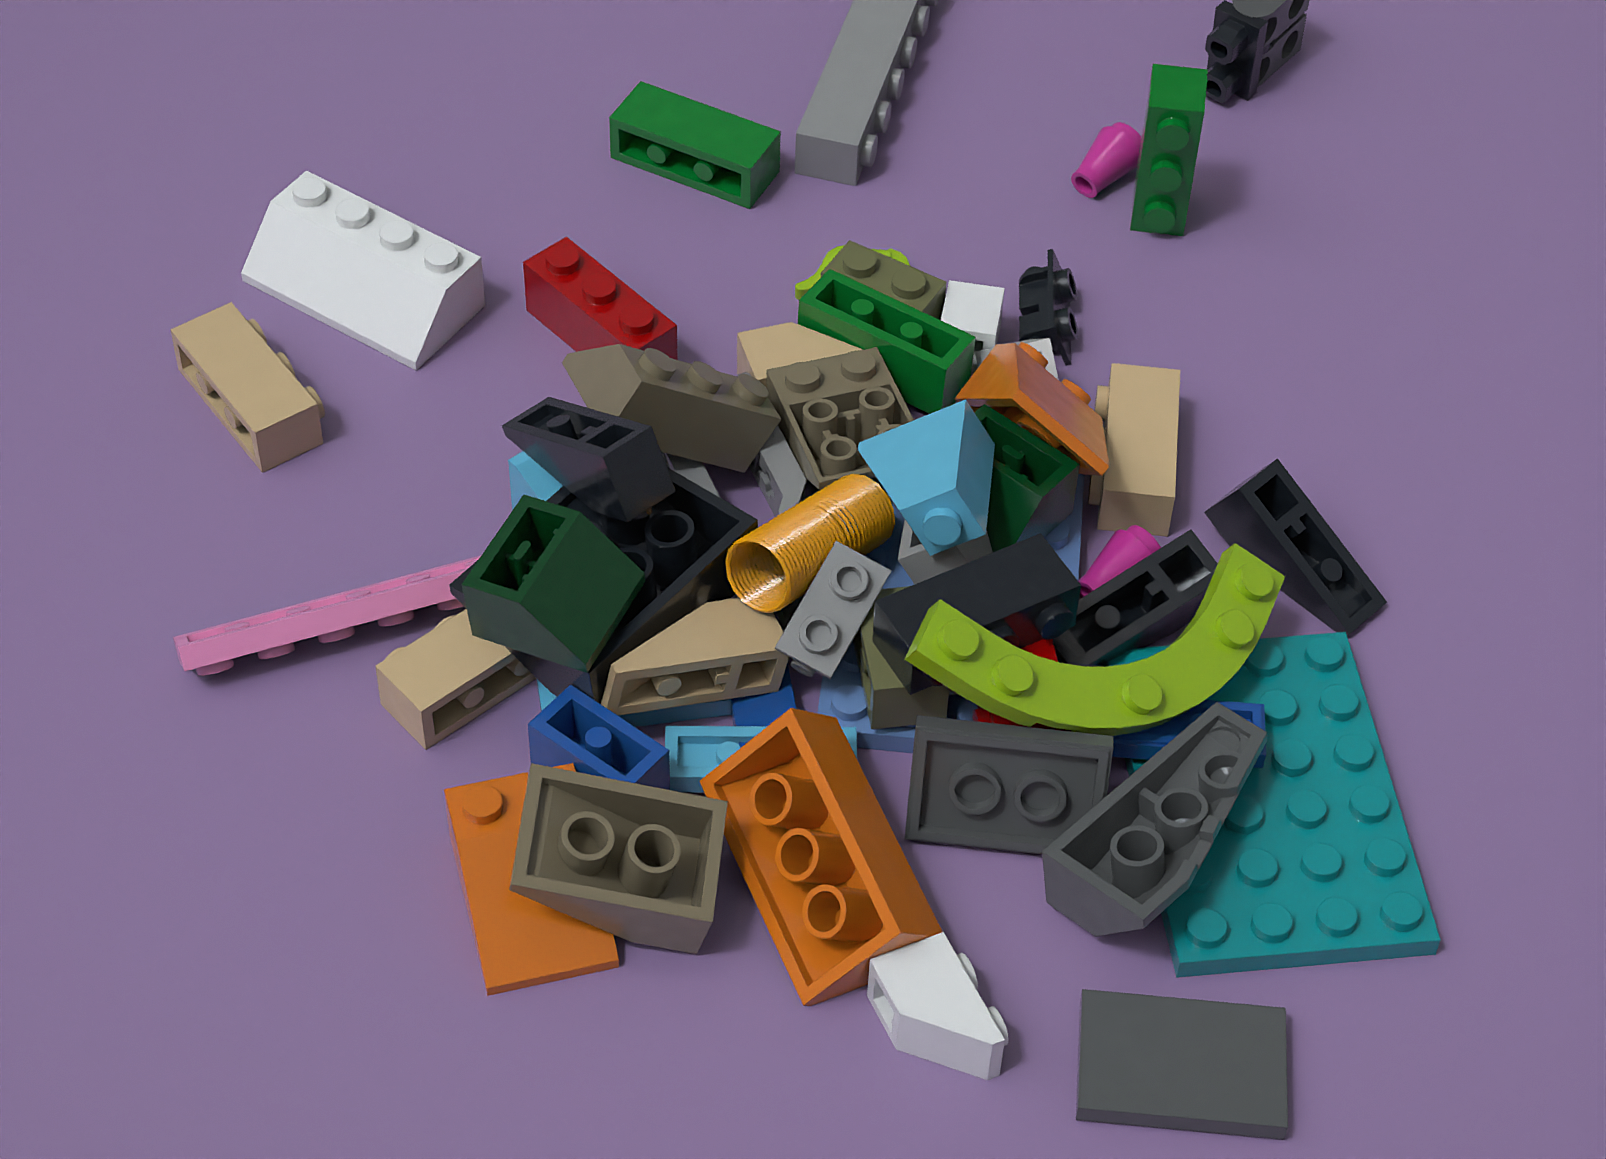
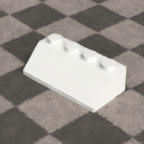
[241,170,485,371]

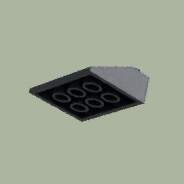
[449,467,758,704]

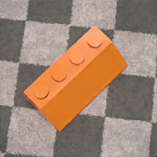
[699,708,943,1006]

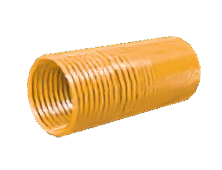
[725,474,895,614]

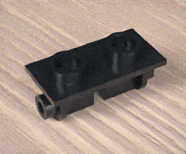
[1019,249,1078,366]

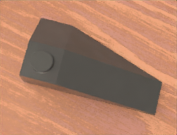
[1042,702,1267,936]

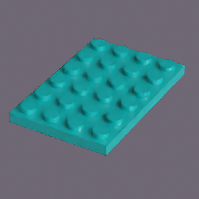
[1103,632,1441,978]

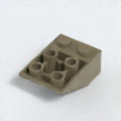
[766,347,914,489]

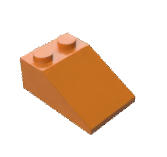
[954,342,1109,476]
[444,763,619,996]

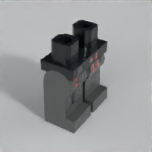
[1205,0,1309,103]

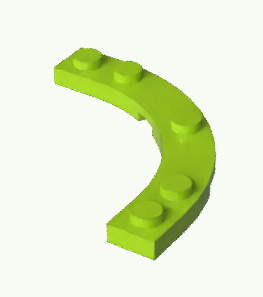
[905,543,1285,736]

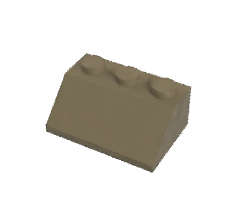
[562,344,781,472]

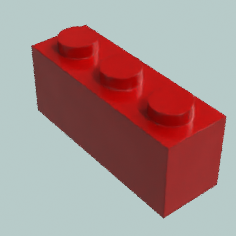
[523,236,678,360]

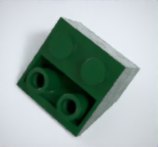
[974,404,1080,552]
[461,494,646,673]

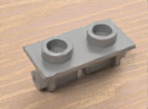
[775,541,892,679]

